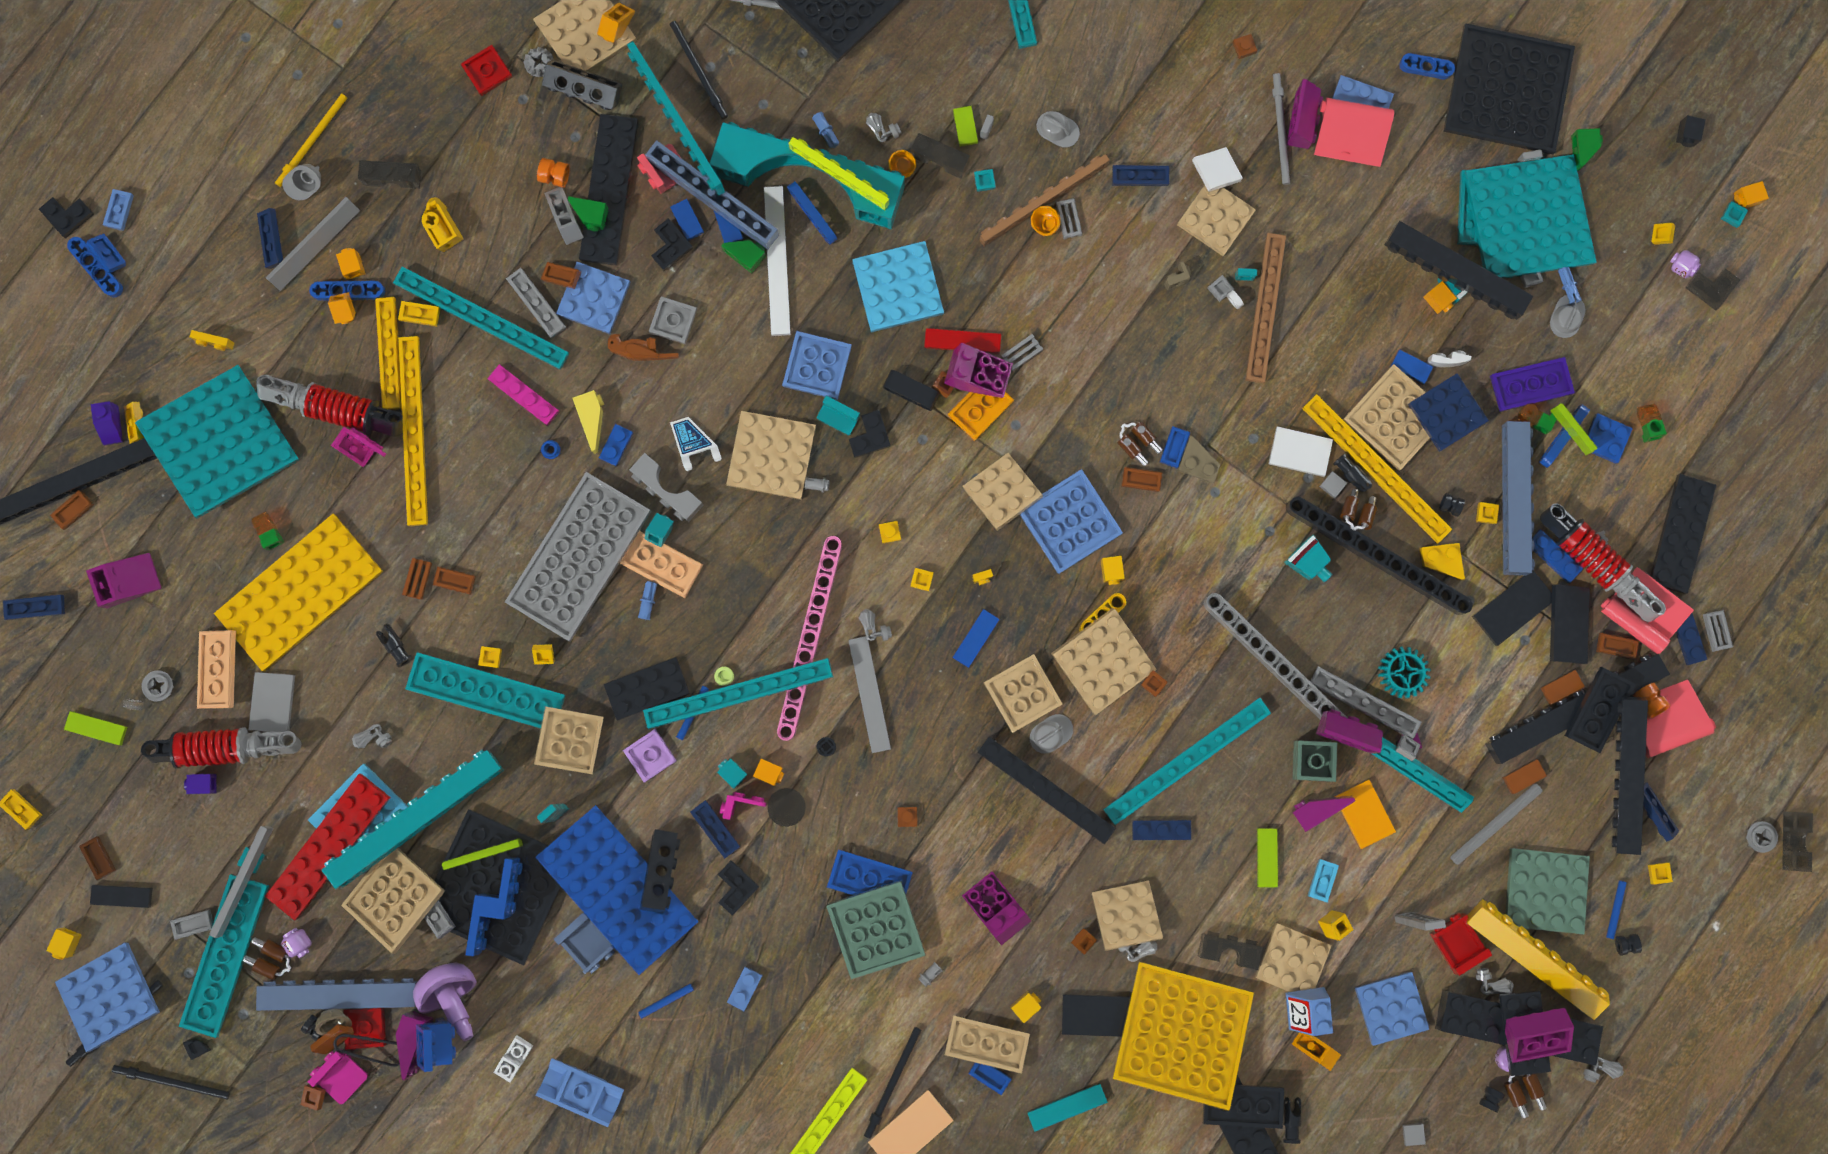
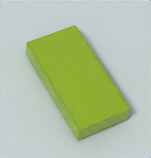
[953,106,978,147]

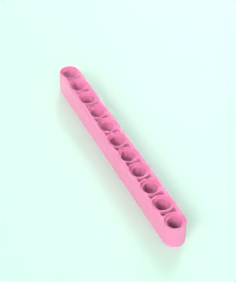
[777,536,842,741]

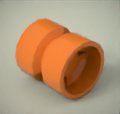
[537,158,570,188]
[1633,683,1671,719]

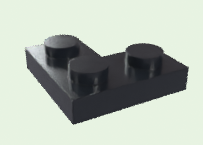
[39,197,94,239]
[651,218,693,271]
[849,410,891,458]
[717,860,760,916]

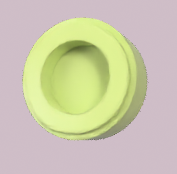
[714,667,734,686]

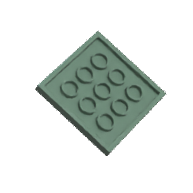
[1505,848,1590,934]
[826,880,926,979]

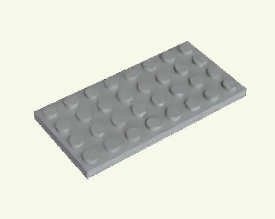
[505,472,651,642]

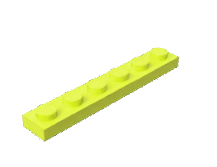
[789,137,889,210]
[790,1068,868,1154]

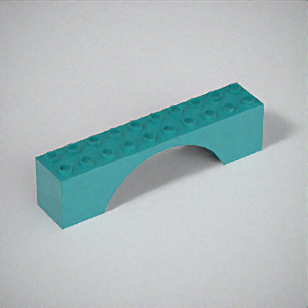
[709,122,905,229]

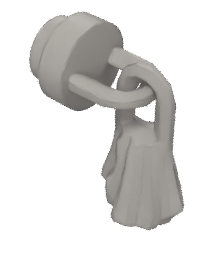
[866,113,902,142]
[859,609,892,641]
[352,724,392,748]
[1118,941,1157,962]
[1475,968,1514,995]
[1583,1057,1624,1083]

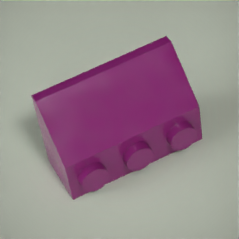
[1287,79,1323,149]
[1316,709,1383,754]
[1505,1008,1574,1063]

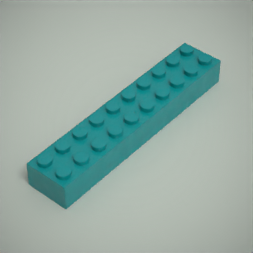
[322,750,504,889]

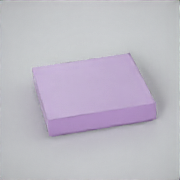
[623,729,677,783]

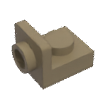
[1164,261,1191,291]

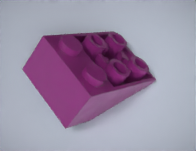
[944,343,1013,398]
[86,553,162,609]
[962,872,1032,946]
[396,1011,434,1081]

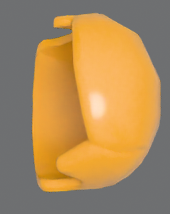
[888,150,916,178]
[1031,206,1061,236]

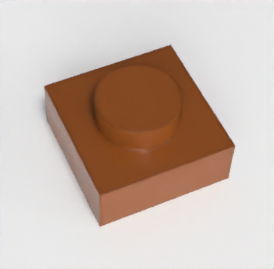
[1232,34,1257,59]
[931,371,954,398]
[1140,670,1168,697]
[897,807,917,827]
[1071,928,1097,955]
[301,1084,326,1110]

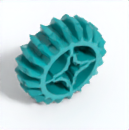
[1378,647,1431,699]

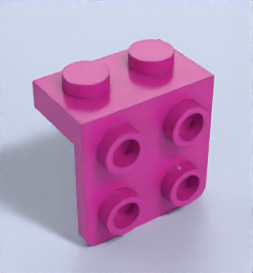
[331,427,386,467]
[720,792,767,820]
[307,1049,368,1104]

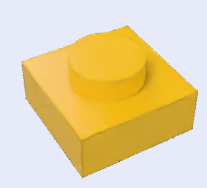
[1651,223,1675,245]
[1476,502,1499,525]
[879,521,901,544]
[910,568,934,592]
[972,569,993,586]
[532,644,555,665]
[478,646,502,668]
[1648,862,1673,885]

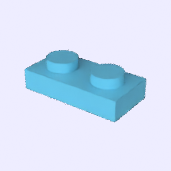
[1308,859,1339,903]

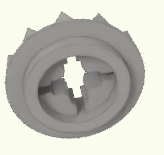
[523,47,554,77]
[142,671,174,702]
[1746,821,1778,853]

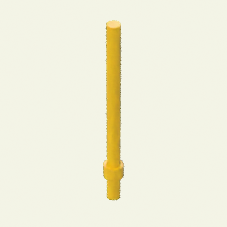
[275,93,347,188]

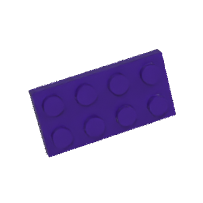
[1490,357,1575,412]

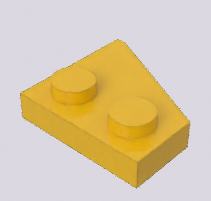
[1420,543,1465,580]

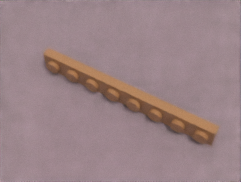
[980,154,1110,246]
[1245,233,1286,384]

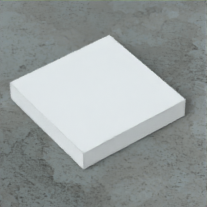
[1192,147,1243,192]

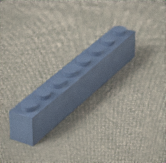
[645,140,779,250]
[1502,421,1535,576]
[256,978,418,1011]

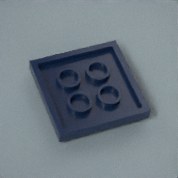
[1408,373,1489,452]

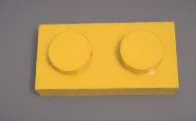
[398,301,440,327]
[190,330,234,351]
[124,402,144,444]
[0,789,42,830]

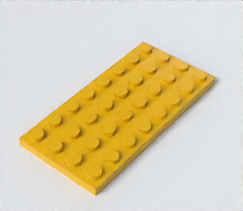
[214,514,384,672]

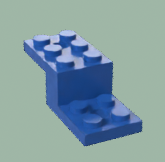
[465,857,522,956]
[416,1018,456,1072]

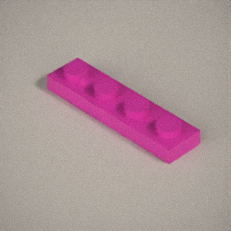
[487,364,560,426]

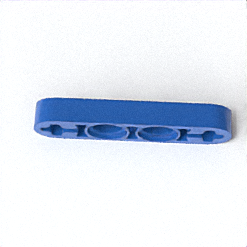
[787,181,837,245]
[67,237,123,298]
[309,281,386,301]
[1539,404,1590,468]

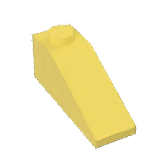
[573,390,604,454]

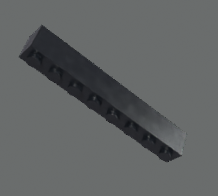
[1384,221,1533,320]
[1611,696,1648,855]
[977,737,1116,844]

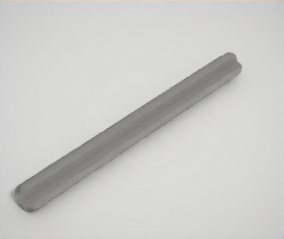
[1450,784,1543,865]

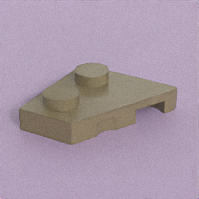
[1177,436,1220,483]

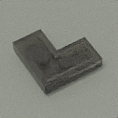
[1686,268,1740,310]

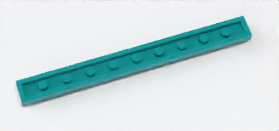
[627,41,725,195]
[393,267,569,370]
[643,658,834,729]
[1103,698,1271,825]

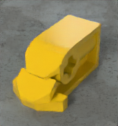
[422,197,464,252]

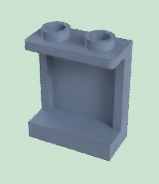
[554,913,615,974]

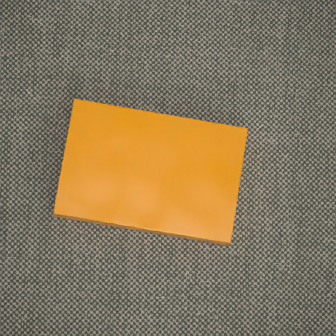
[947,392,1014,441]
[1334,780,1396,849]

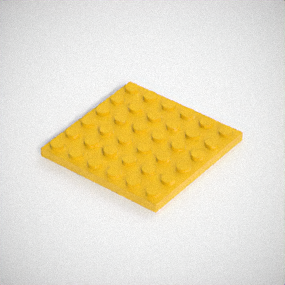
[1112,962,1254,1111]

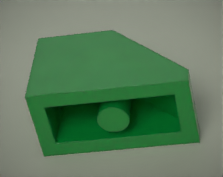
[1571,128,1603,171]
[568,196,608,231]
[721,240,766,274]

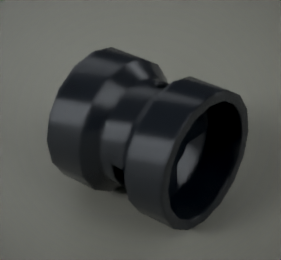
[1439,493,1465,517]
[816,737,836,757]
[1615,933,1642,956]
[300,1015,323,1041]
[1479,1086,1505,1113]

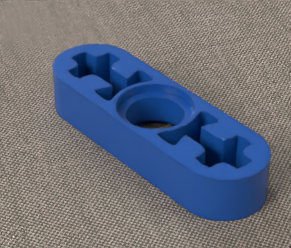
[1399,53,1455,80]

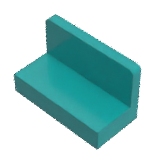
[817,396,860,436]

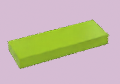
[1550,403,1598,455]
[64,711,128,746]
[1257,828,1278,887]

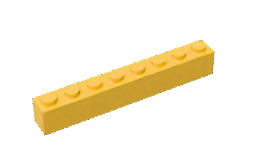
[1467,899,1610,1020]

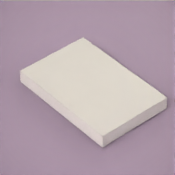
[1268,427,1333,477]

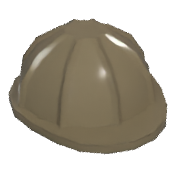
[315,1009,352,1035]

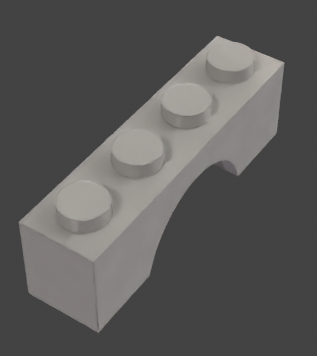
[629,453,703,522]

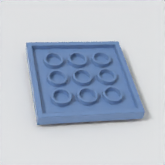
[1020,469,1123,574]
[55,942,160,1052]

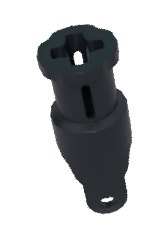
[1333,452,1372,492]
[376,623,412,667]
[1283,1097,1301,1144]

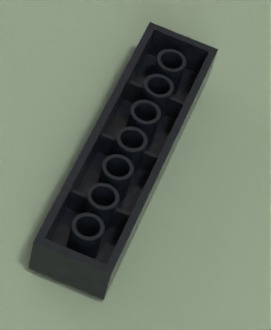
[1435,990,1603,1066]

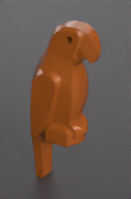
[608,334,679,361]

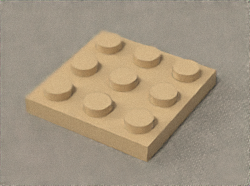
[1177,185,1256,256]
[963,453,1043,531]
[984,654,1063,733]
[534,706,604,774]
[1092,881,1163,951]
[1255,923,1331,992]

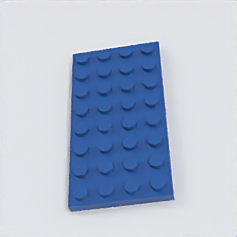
[535,805,698,975]

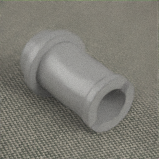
[805,477,829,493]
[918,962,943,987]

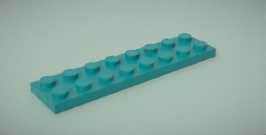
[405,652,566,728]
[178,874,269,1038]

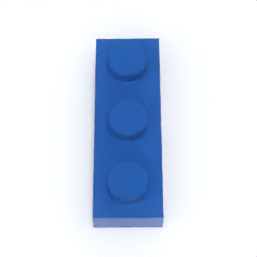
[1532,529,1583,583]

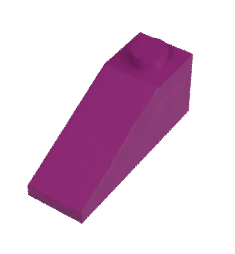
[1292,796,1355,832]

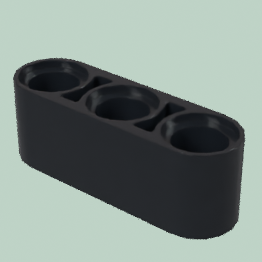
[883,370,940,411]

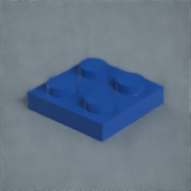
[1587,413,1633,464]

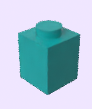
[644,513,674,547]
[717,758,748,789]

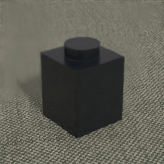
[1676,115,1706,147]

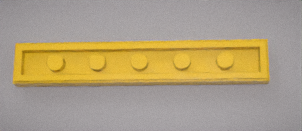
[375,297,402,410]

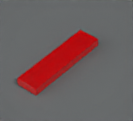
[924,328,1001,354]

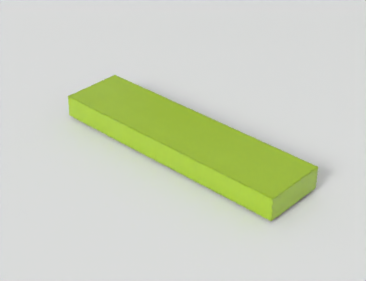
[442,839,523,870]

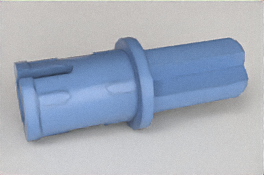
[812,112,839,148]
[1558,267,1582,305]
[638,581,657,620]

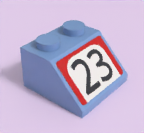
[1285,987,1333,1036]

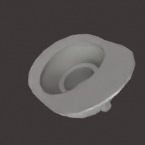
[1036,111,1080,148]
[282,164,321,200]
[1550,295,1586,338]
[1030,714,1073,753]

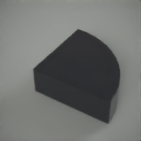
[183,1040,211,1060]

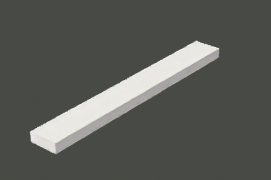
[764,186,791,336]

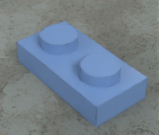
[103,189,134,231]
[727,966,762,1011]

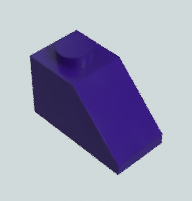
[91,401,123,446]

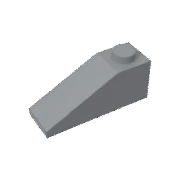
[544,187,584,245]

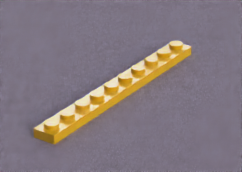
[398,336,428,526]
[1302,394,1452,543]

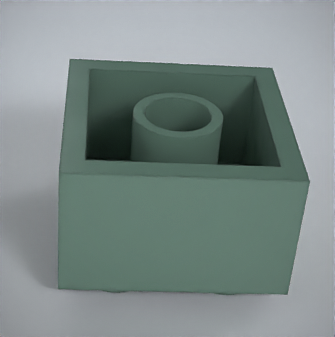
[1292,741,1337,782]

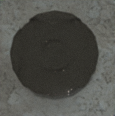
[767,788,806,827]

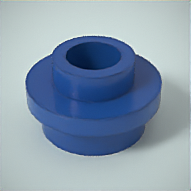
[541,440,561,459]

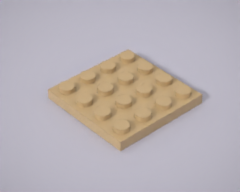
[533,0,637,72]
[1343,364,1430,471]
[726,411,816,500]
[1051,608,1157,715]
[341,848,445,954]

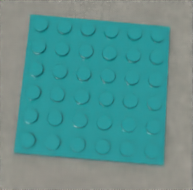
[1464,154,1597,279]
[135,365,299,519]

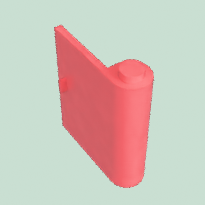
[1314,98,1394,167]
[1600,567,1694,654]
[1646,680,1716,758]

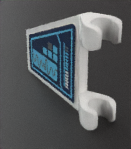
[670,417,722,471]

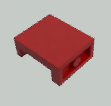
[1429,912,1492,976]

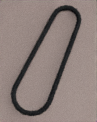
[333,1034,400,1067]

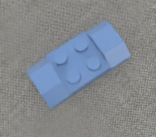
[535,1058,624,1127]

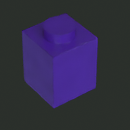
[184,774,217,794]

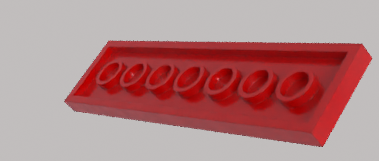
[265,774,391,921]

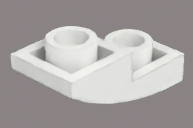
[1427,350,1472,367]
[493,1035,534,1082]

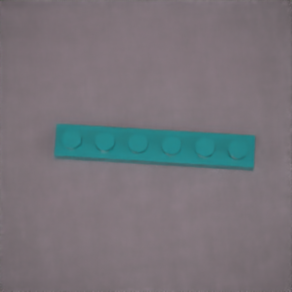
[1372,737,1474,813]

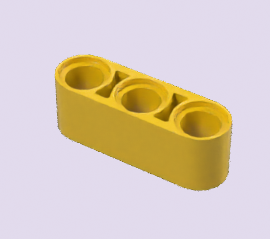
[1079,593,1126,631]

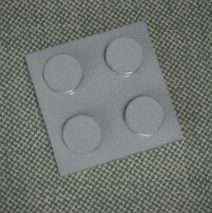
[649,296,697,344]

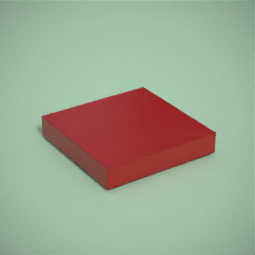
[461,45,513,96]
[343,1008,386,1050]

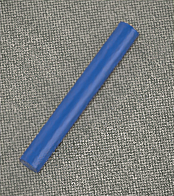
[676,685,709,740]
[1606,881,1627,939]
[638,984,694,1019]

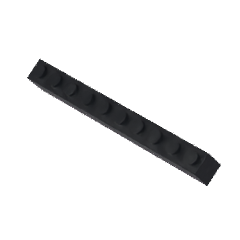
[1485,653,1670,764]

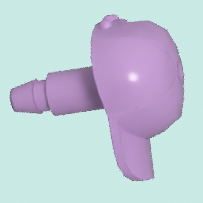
[413,962,477,1041]

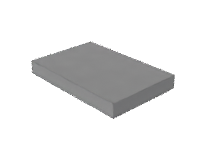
[249,672,295,732]

